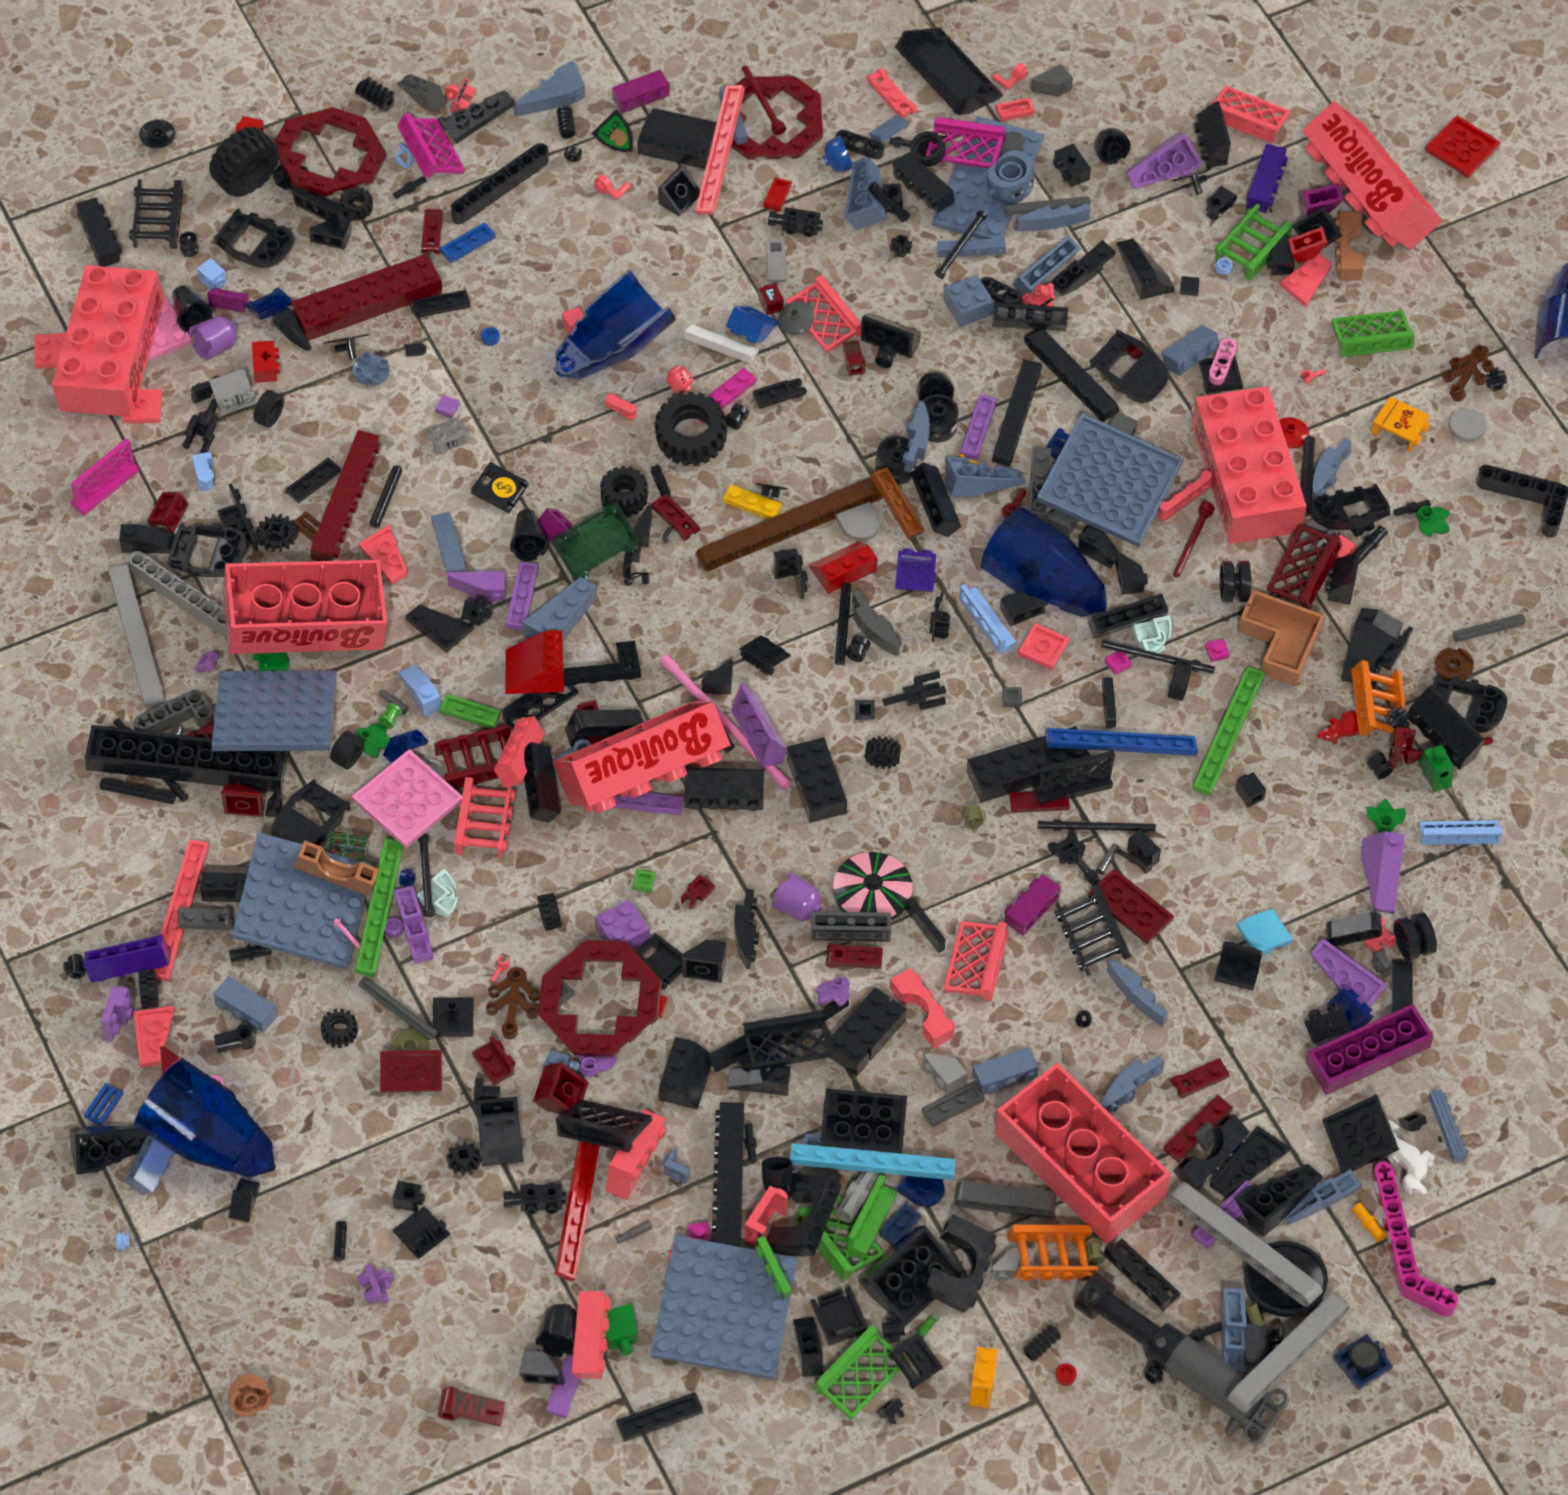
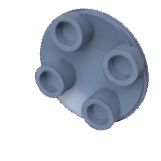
[352,352,389,386]

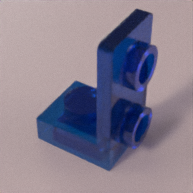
[383,730,429,764]

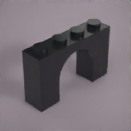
[766,1174,842,1256]
[919,1214,997,1313]

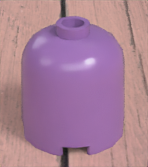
[189,316,236,360]
[771,872,822,922]

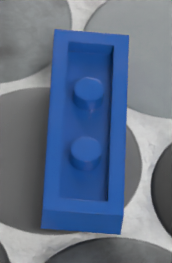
[440,222,495,264]

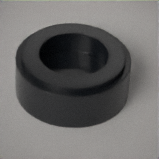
[563,147,582,162]

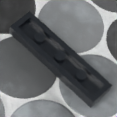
[616,1392,703,1442]

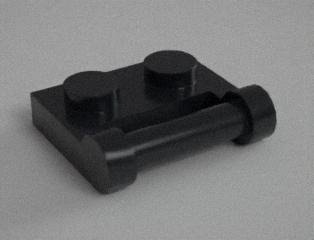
[888,1333,943,1390]

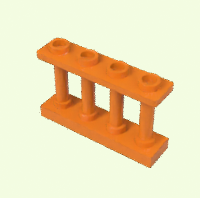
[1351,660,1408,737]
[1007,1225,1099,1281]

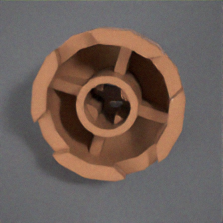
[228,1374,272,1416]

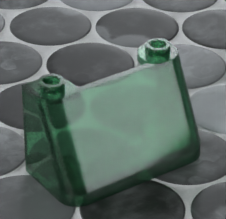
[549,501,640,581]

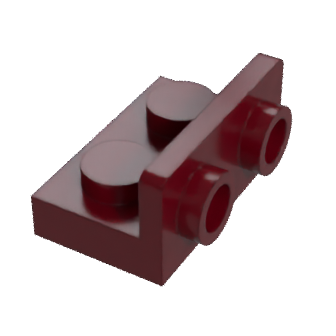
[147,492,189,532]
[1389,727,1416,768]
[472,1036,515,1086]

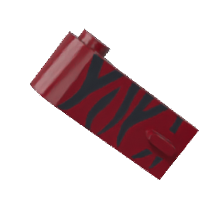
[437,1386,505,1427]

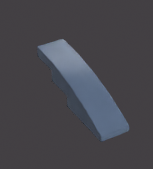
[1016,203,1091,231]
[431,512,466,572]
[1107,958,1168,1027]
[1285,1169,1362,1224]
[1222,1288,1247,1375]

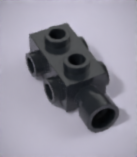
[768,208,823,237]
[503,1182,566,1215]

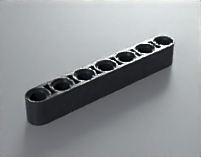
[451,143,549,224]
[1024,327,1119,422]
[992,360,1042,466]

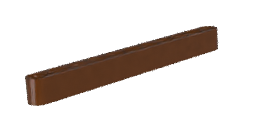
[695,477,883,571]

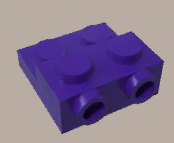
[895,548,936,593]

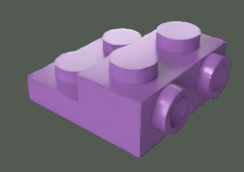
[101,986,134,1042]

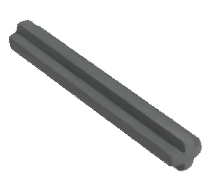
[1453,614,1526,642]

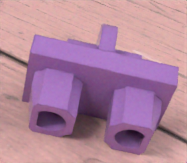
[357,1263,394,1304]

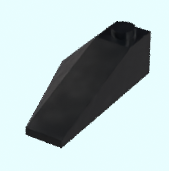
[1116,238,1175,300]
[1235,1164,1323,1237]

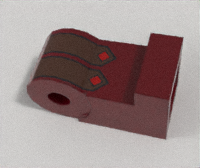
[843,341,865,376]

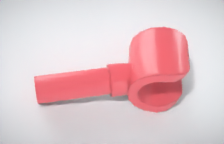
[1301,369,1325,384]
[490,955,510,983]

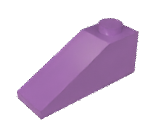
[447,571,506,602]

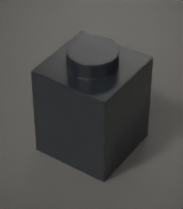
[1235,772,1266,808]

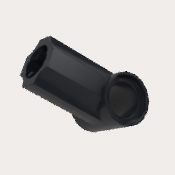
[214,1024,256,1053]

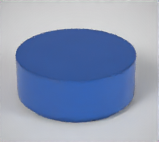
[481,327,500,346]

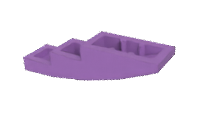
[394,886,434,964]

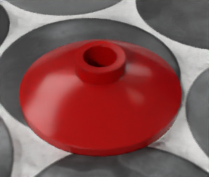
[1279,417,1309,449]

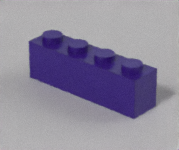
[1246,144,1289,214]
[84,935,170,983]

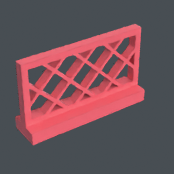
[1210,85,1290,144]
[786,275,862,353]
[944,921,1009,1001]

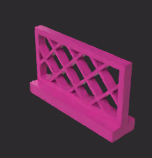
[397,113,465,177]
[925,117,1006,169]
[70,438,139,516]

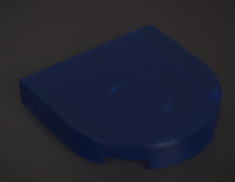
[896,1176,945,1207]

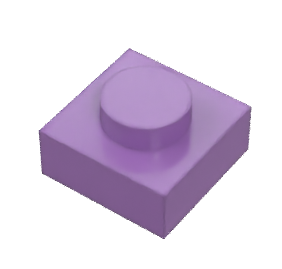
[194,651,219,673]

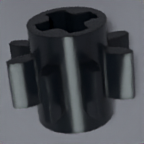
[890,235,913,258]
[1485,367,1507,391]
[1387,707,1411,730]
[63,954,87,979]
[881,1316,905,1343]

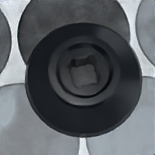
[755,483,788,498]

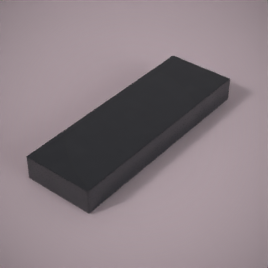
[412,289,470,318]
[286,457,341,504]
[905,897,946,953]
[1392,960,1413,1013]

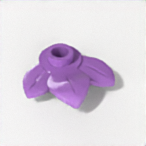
[815,977,850,1007]
[578,1056,617,1077]

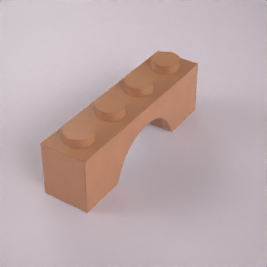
[1335,211,1363,281]
[294,840,379,896]

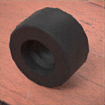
[330,731,365,770]

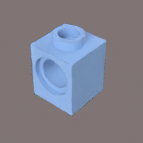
[197,258,227,291]

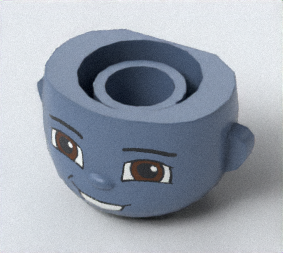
[987,150,1034,203]

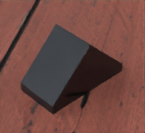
[701,659,733,695]

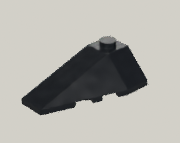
[1341,608,1403,682]
[70,1125,156,1175]

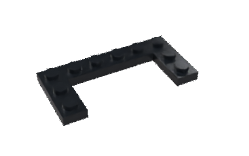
[564,641,641,685]

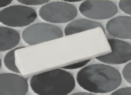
[684,324,759,364]

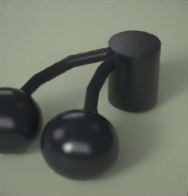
[624,572,650,586]

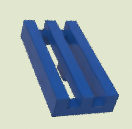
[84,1083,124,1126]

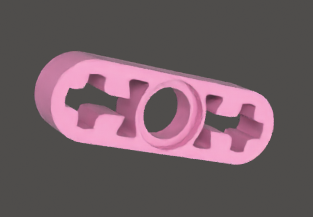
[1209,338,1237,385]

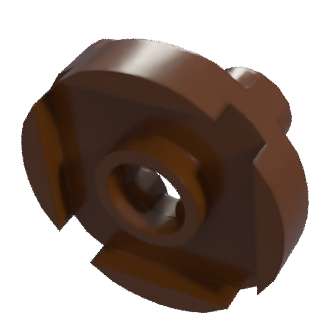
[1434,647,1474,681]

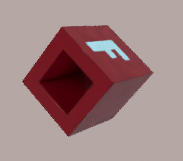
[758,283,784,315]

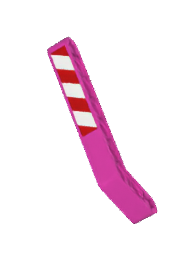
[1373,1162,1458,1317]

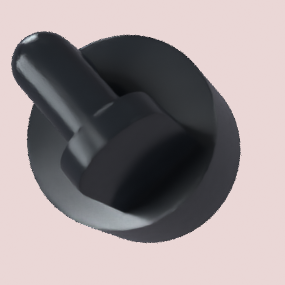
[761,1156,793,1202]

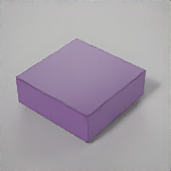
[435,395,460,418]

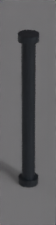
[935,210,987,279]
[417,833,435,917]

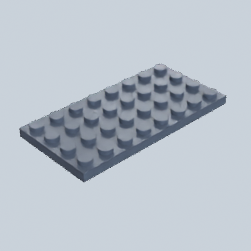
[932,116,1045,239]

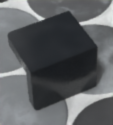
[474,1078,500,1106]

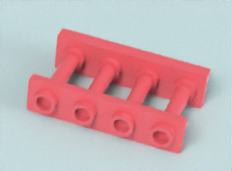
[454,777,516,858]

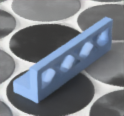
[959,584,1016,654]
[1419,820,1503,845]

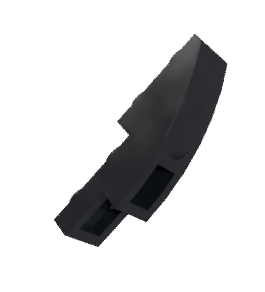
[1050,240,1116,296]
[734,889,760,969]

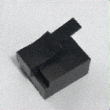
[1116,829,1161,874]

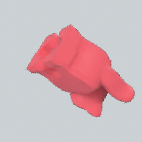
[1362,917,1396,954]

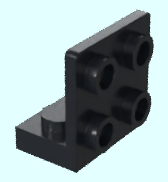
[1214,941,1263,991]

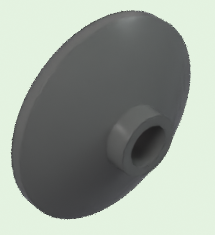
[778,301,815,335]

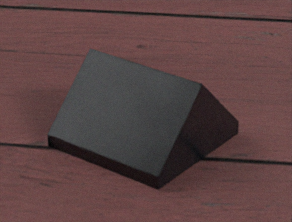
[658,165,700,216]
[1292,206,1342,248]

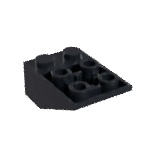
[476,1096,523,1166]

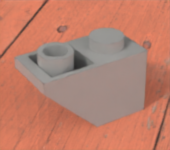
[766,239,787,282]
[923,1053,967,1095]
[991,1248,1034,1282]

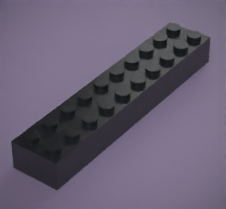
[85,725,287,792]

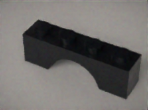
[1173,1114,1250,1189]

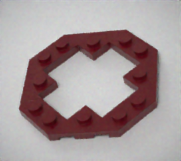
[720,76,823,160]
[273,107,386,196]
[538,940,662,1057]

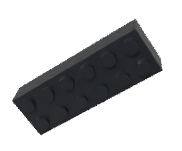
[966,726,1090,803]

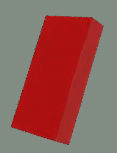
[763,177,792,212]

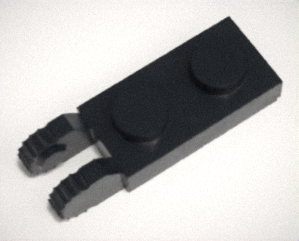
[752,378,807,409]
[1377,621,1413,671]

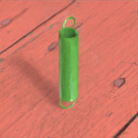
[913,1312,940,1339]

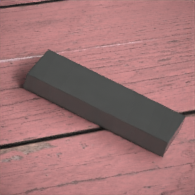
[922,1082,985,1127]

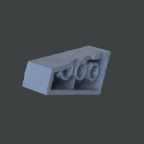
[844,157,886,230]
[522,577,597,641]

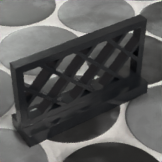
[1032,750,1115,806]
[743,1010,833,1070]
[556,1099,653,1153]

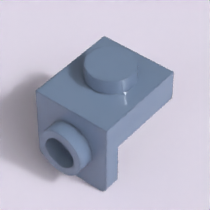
[662,1149,690,1184]

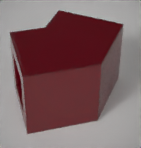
[1127,342,1144,359]

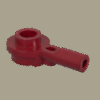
[1002,489,1027,521]

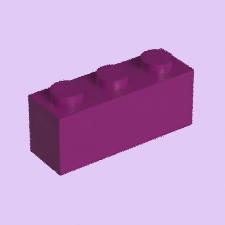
[612,70,670,114]
[1004,874,1061,936]

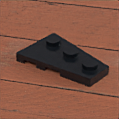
[406,605,474,653]

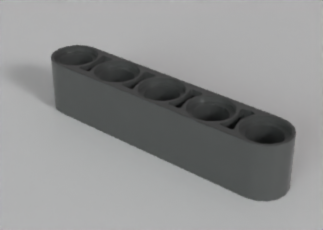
[954,1181,1057,1218]

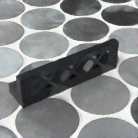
[291,187,357,228]
[502,685,578,730]
[1104,1239,1181,1311]

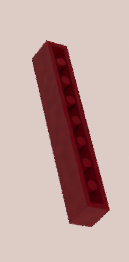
[310,430,382,561]

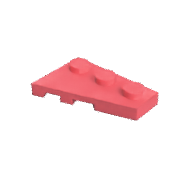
[1280,253,1332,307]
[359,525,408,585]
[134,1006,175,1068]

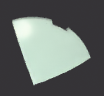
[1130,615,1172,659]
[416,869,458,917]

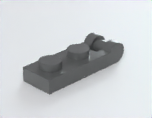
[177,907,234,931]

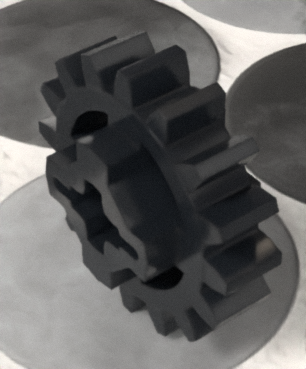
[256,514,298,552]

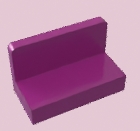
[207,288,249,313]
[538,508,580,549]

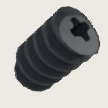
[355,77,395,112]

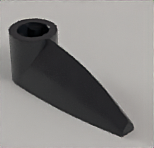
[271,307,311,351]

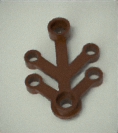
[1442,346,1494,402]
[486,967,540,1040]

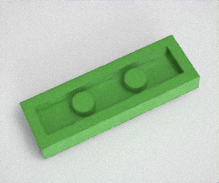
[439,694,501,729]
[755,1236,792,1300]

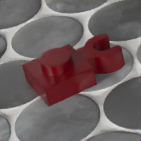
[681,875,715,910]

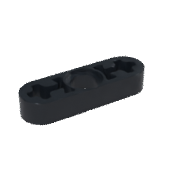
[835,130,885,159]
[980,277,1024,304]
[1102,677,1116,727]

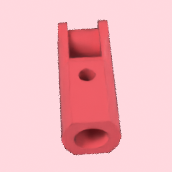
[605,393,637,420]

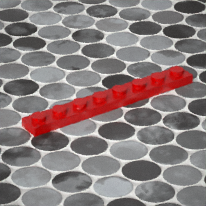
[554,1141,600,1282]

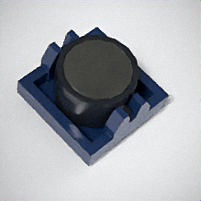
[1333,1334,1393,1390]

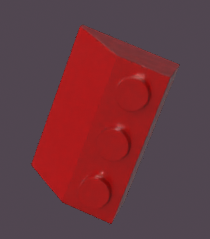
[809,542,878,594]

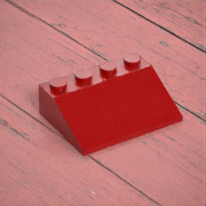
[505,630,564,694]

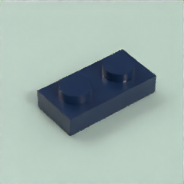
[879,1204,921,1247]

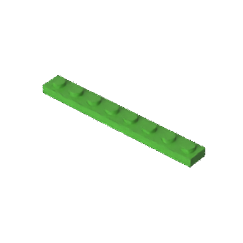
[1193,666,1266,796]
[354,838,403,978]

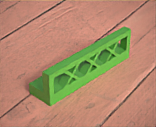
[846,1175,897,1258]

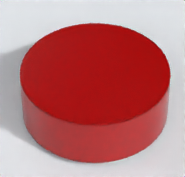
[1055,1363,1077,1386]

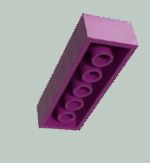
[1306,1004,1434,1095]

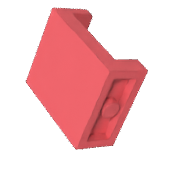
[744,1186,788,1248]

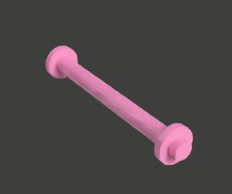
[333,918,360,950]

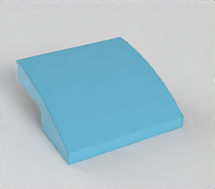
[1236,909,1293,955]

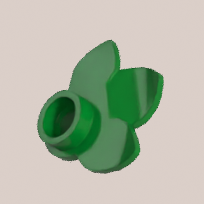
[1416,506,1450,537]
[253,652,289,672]
[355,724,393,758]
[1367,799,1406,832]

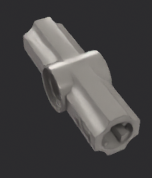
[836,1171,881,1222]

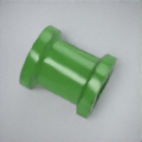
[378,703,402,729]

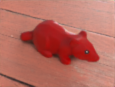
[1317,710,1359,744]

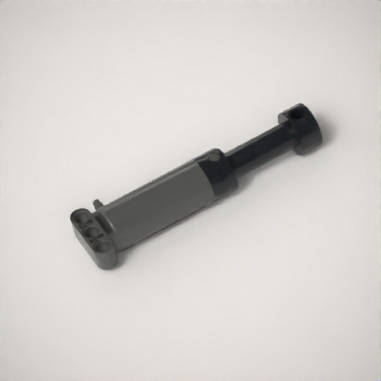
[1074,1273,1289,1445]

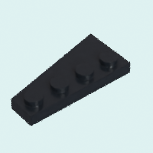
[437,90,516,144]
[1210,1125,1291,1198]

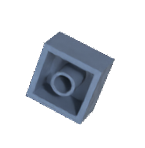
[943,275,994,327]

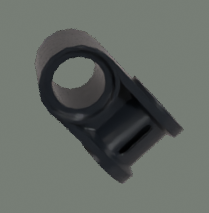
[1205,186,1237,220]

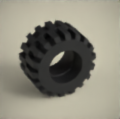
[600,466,648,518]

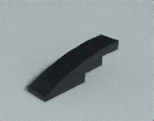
[622,505,652,577]

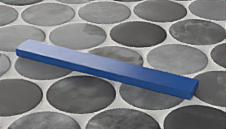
[1045,728,1198,756]

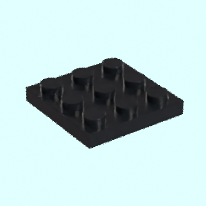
[1322,1094,1400,1173]

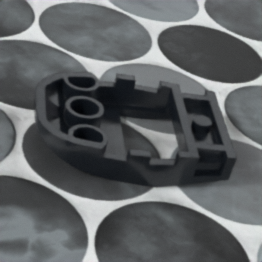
[214,208,293,268]
[1090,329,1169,403]
[1308,484,1390,530]
[167,523,247,577]
[1433,676,1507,733]
[271,780,351,846]

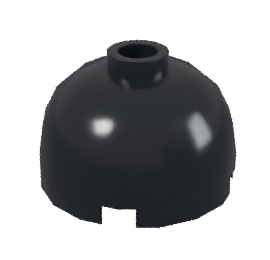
[1094,128,1131,165]
[916,372,954,401]

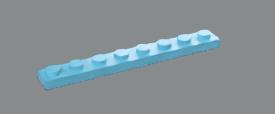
[790,1143,956,1180]

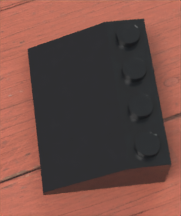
[637,108,717,169]
[820,1088,907,1154]
[858,1225,963,1327]

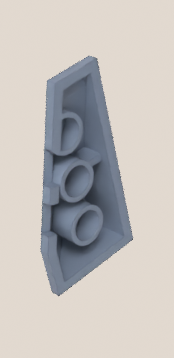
[514,60,585,117]
[945,456,1026,497]

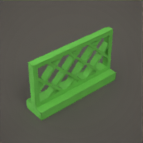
[1331,310,1415,357]
[795,1195,885,1282]
[813,1325,908,1420]

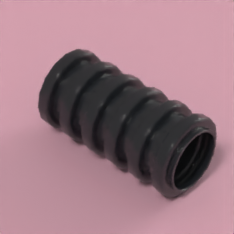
[557,106,576,139]
[1023,1325,1061,1361]

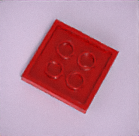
[1425,115,1501,178]

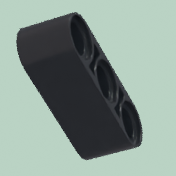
[1326,912,1382,946]

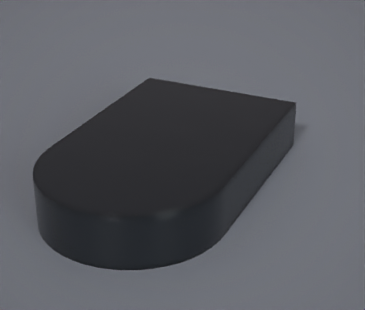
[405,343,427,357]

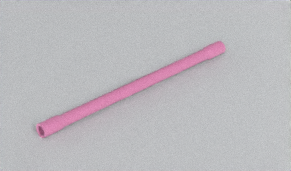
[660,654,792,790]

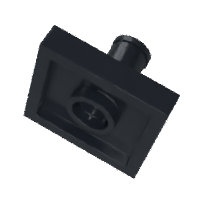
[432,997,474,1037]

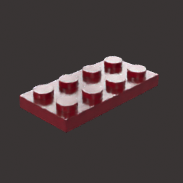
[1088,869,1174,945]

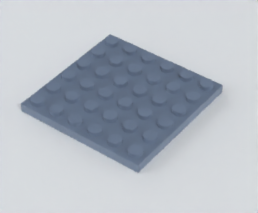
[1036,413,1184,547]
[212,670,337,751]
[231,832,373,970]
[651,1235,798,1380]

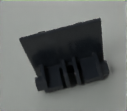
[929,590,950,642]
[739,635,791,676]
[392,1206,451,1259]
[1245,1323,1285,1365]

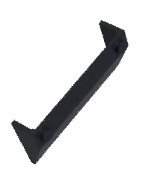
[895,27,1003,115]

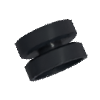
[922,394,959,443]
[875,436,918,485]
[1219,560,1252,603]
[1393,911,1437,961]

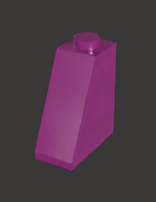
[1299,184,1343,218]

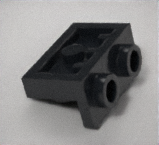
[1304,1003,1351,1043]

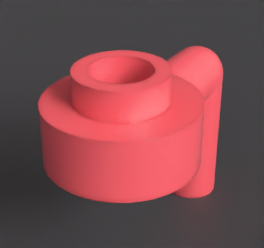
[992,63,1028,89]
[594,174,631,200]

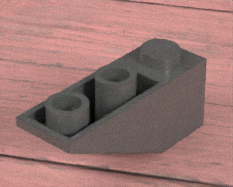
[397,74,447,112]

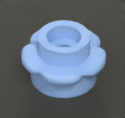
[1215,258,1233,275]
[116,1231,129,1251]

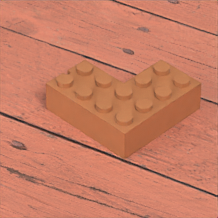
[1238,590,1325,687]

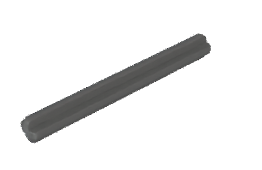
[1004,196,1091,215]
[359,977,437,1040]

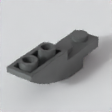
[1028,447,1052,516]
[852,589,902,656]

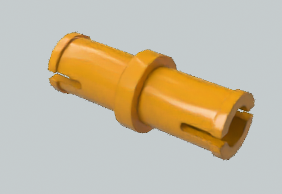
[1351,1203,1387,1242]

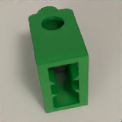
[1418,745,1454,792]
[605,1303,637,1356]

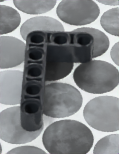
[1476,465,1568,538]

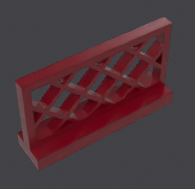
[1267,525,1343,610]

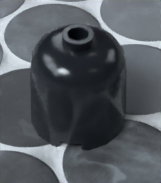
[535,1303,577,1357]

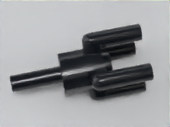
[182,399,217,453]
[882,671,946,710]

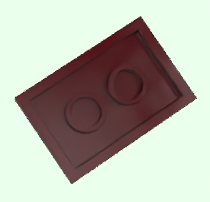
[380,1050,442,1093]

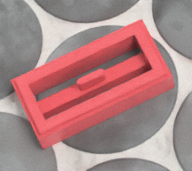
[995,97,1035,122]

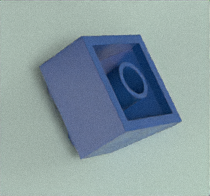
[725,305,778,344]

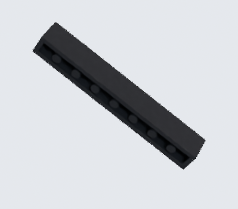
[711,1102,744,1247]

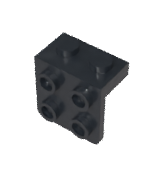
[773,548,808,599]

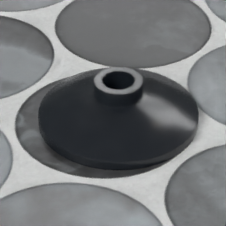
[139,119,175,149]

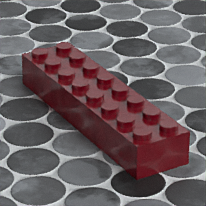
[291,253,442,341]

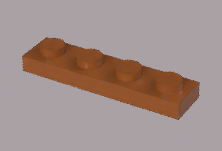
[870,467,925,539]

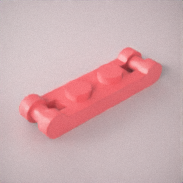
[866,68,917,118]
[1158,470,1212,521]

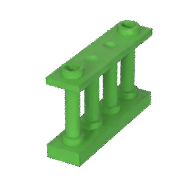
[1215,204,1293,281]

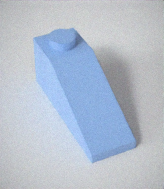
[398,664,441,717]

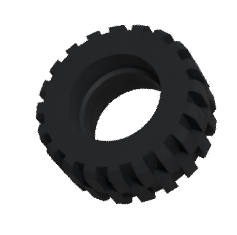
[209,127,279,197]
[655,392,727,466]

